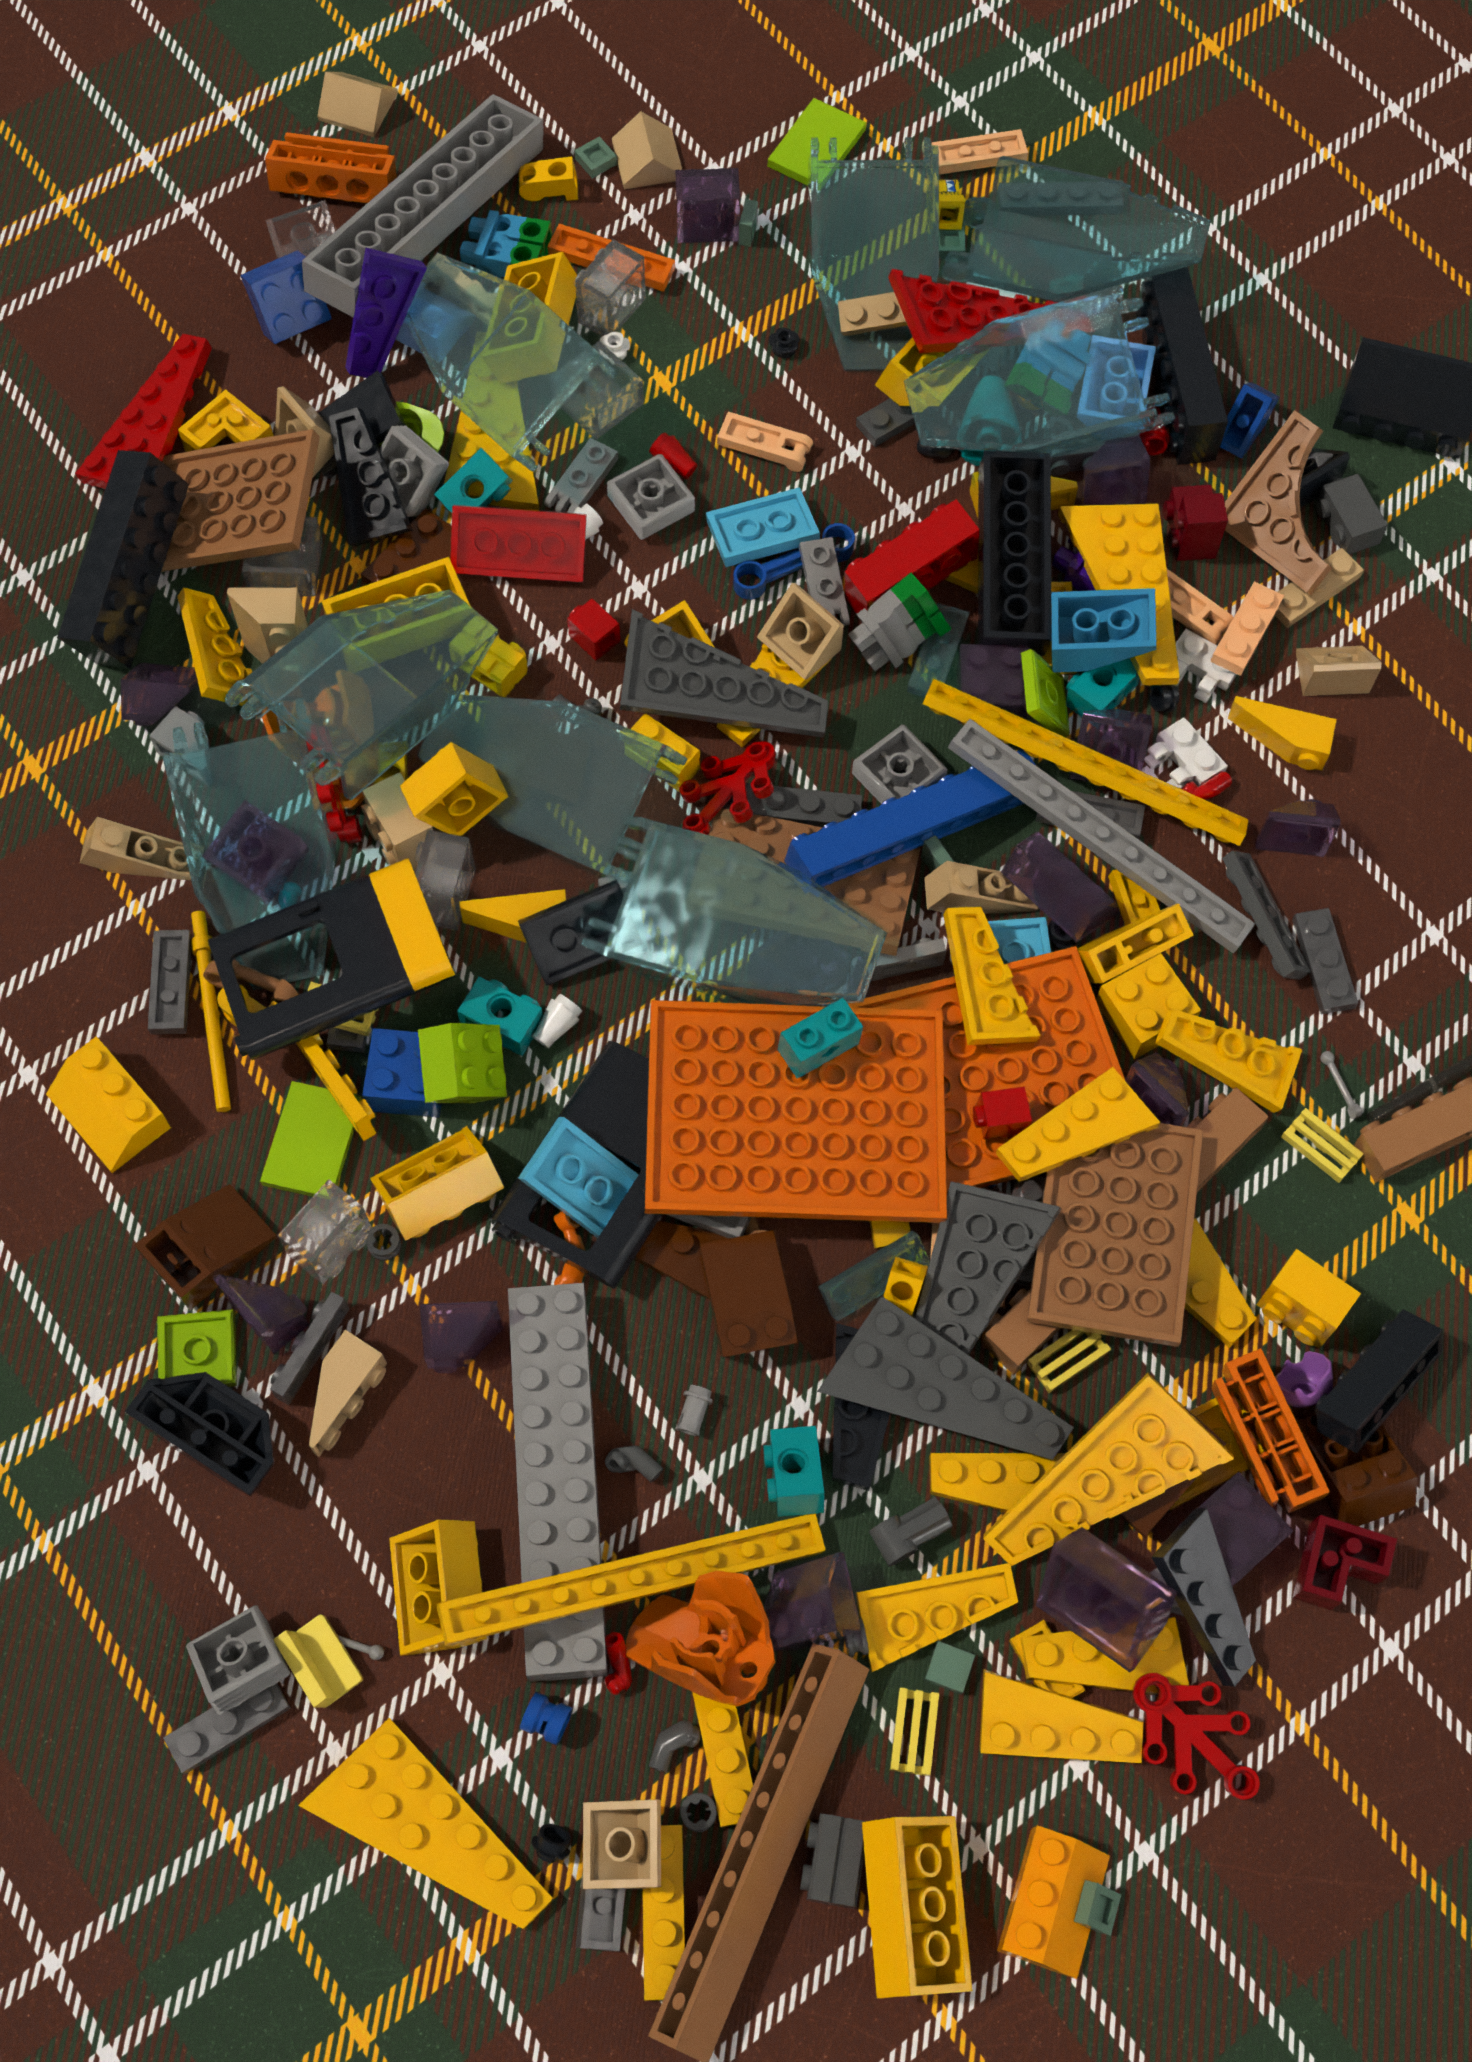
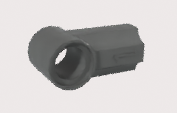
[869,1497,953,1567]

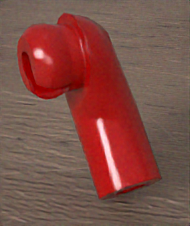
[1182,771,1232,800]

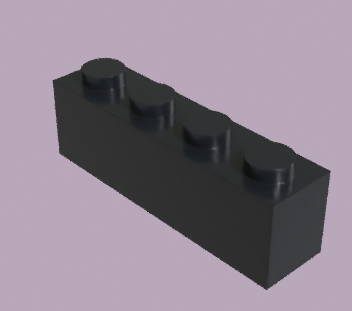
[1315,1309,1443,1454]

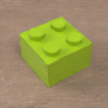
[418,1023,507,1103]

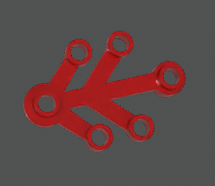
[306,725,363,844]
[679,741,776,846]
[1133,1673,1260,1800]

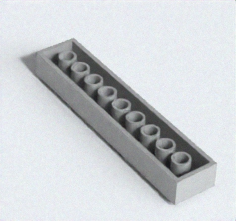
[302,94,544,318]
[508,1283,608,1682]

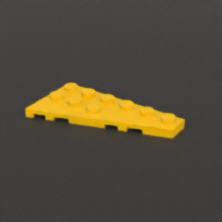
[444,333,539,511]
[1058,504,1180,685]
[983,1373,1235,1566]
[298,1718,554,1930]

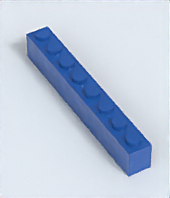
[784,749,1036,894]

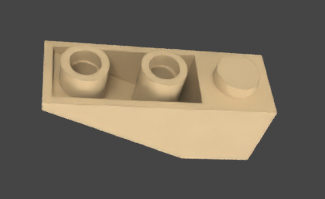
[79,817,199,881]
[924,861,1038,914]
[309,1329,387,1457]

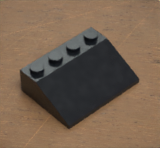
[1332,337,1472,459]

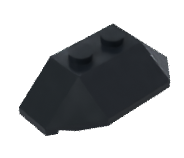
[125,1372,274,1496]

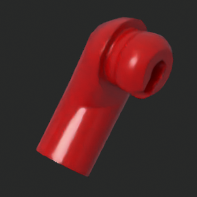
[604,1632,633,1695]

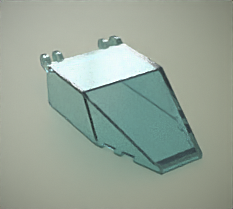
[808,137,939,371]
[941,156,1211,302]
[405,253,617,472]
[904,285,1175,457]
[225,589,498,800]
[417,693,687,882]
[163,699,337,990]
[581,816,887,1005]

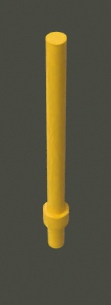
[191,911,231,1112]

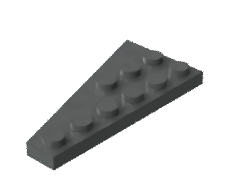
[619,609,828,737]
[915,1181,1062,1355]
[817,1296,1074,1460]

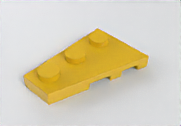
[1185,1218,1256,1348]

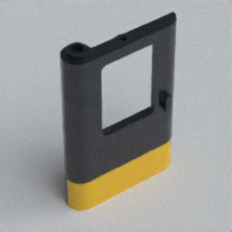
[208,858,457,1061]

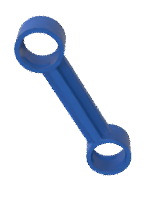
[733,523,855,600]

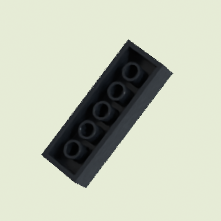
[1136,263,1228,465]
[57,450,189,669]
[978,450,1052,656]

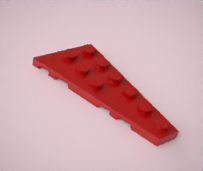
[888,269,1094,354]
[75,334,212,489]

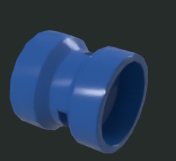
[520,1691,573,1746]

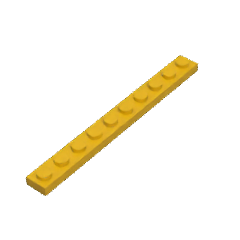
[922,679,1249,846]
[436,1514,826,1646]

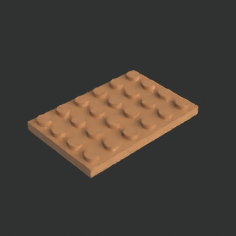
[161,429,320,572]
[686,808,921,956]
[1027,1106,1203,1347]

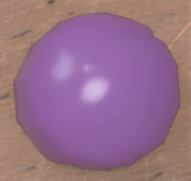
[1275,1351,1333,1408]

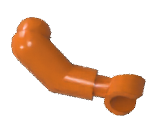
[554,1212,586,1285]

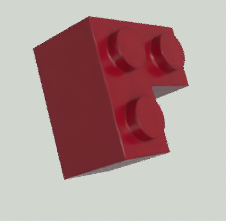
[1163,484,1228,561]
[1293,1515,1397,1610]

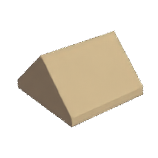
[317,72,398,137]
[612,111,684,190]
[275,386,334,478]
[757,583,844,679]
[1296,646,1382,696]
[583,1799,661,1889]

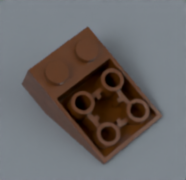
[134,1184,277,1310]
[1294,1410,1418,1526]

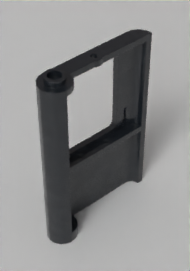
[490,1041,662,1289]

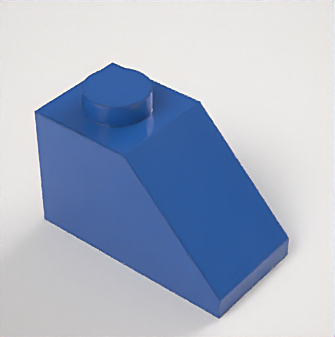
[1220,382,1280,458]

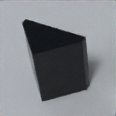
[1300,448,1350,508]

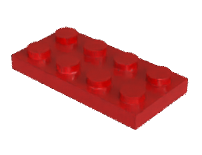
[450,505,587,582]

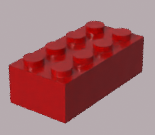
[844,499,980,614]

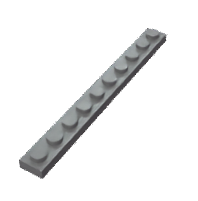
[948,719,1255,953]

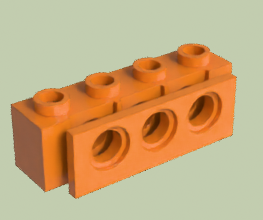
[265,132,397,203]
[1211,1348,1330,1513]

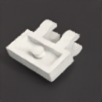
[1175,629,1237,703]
[1144,717,1228,789]

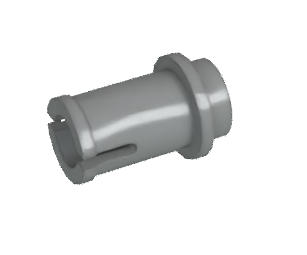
[675,1385,713,1436]

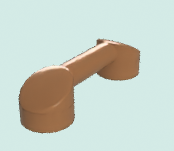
[203,960,299,1003]

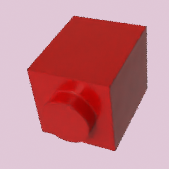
[567,598,620,661]
[973,1086,1032,1140]

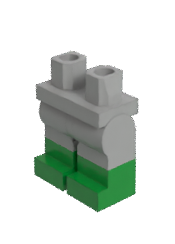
[848,572,951,671]

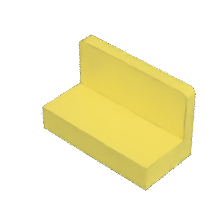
[273,1614,363,1708]

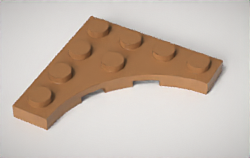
[1225,410,1332,595]

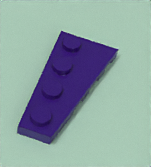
[345,247,427,378]

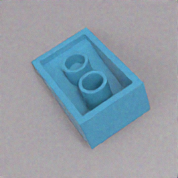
[1051,588,1156,672]

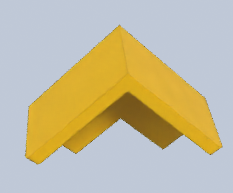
[178,389,274,452]

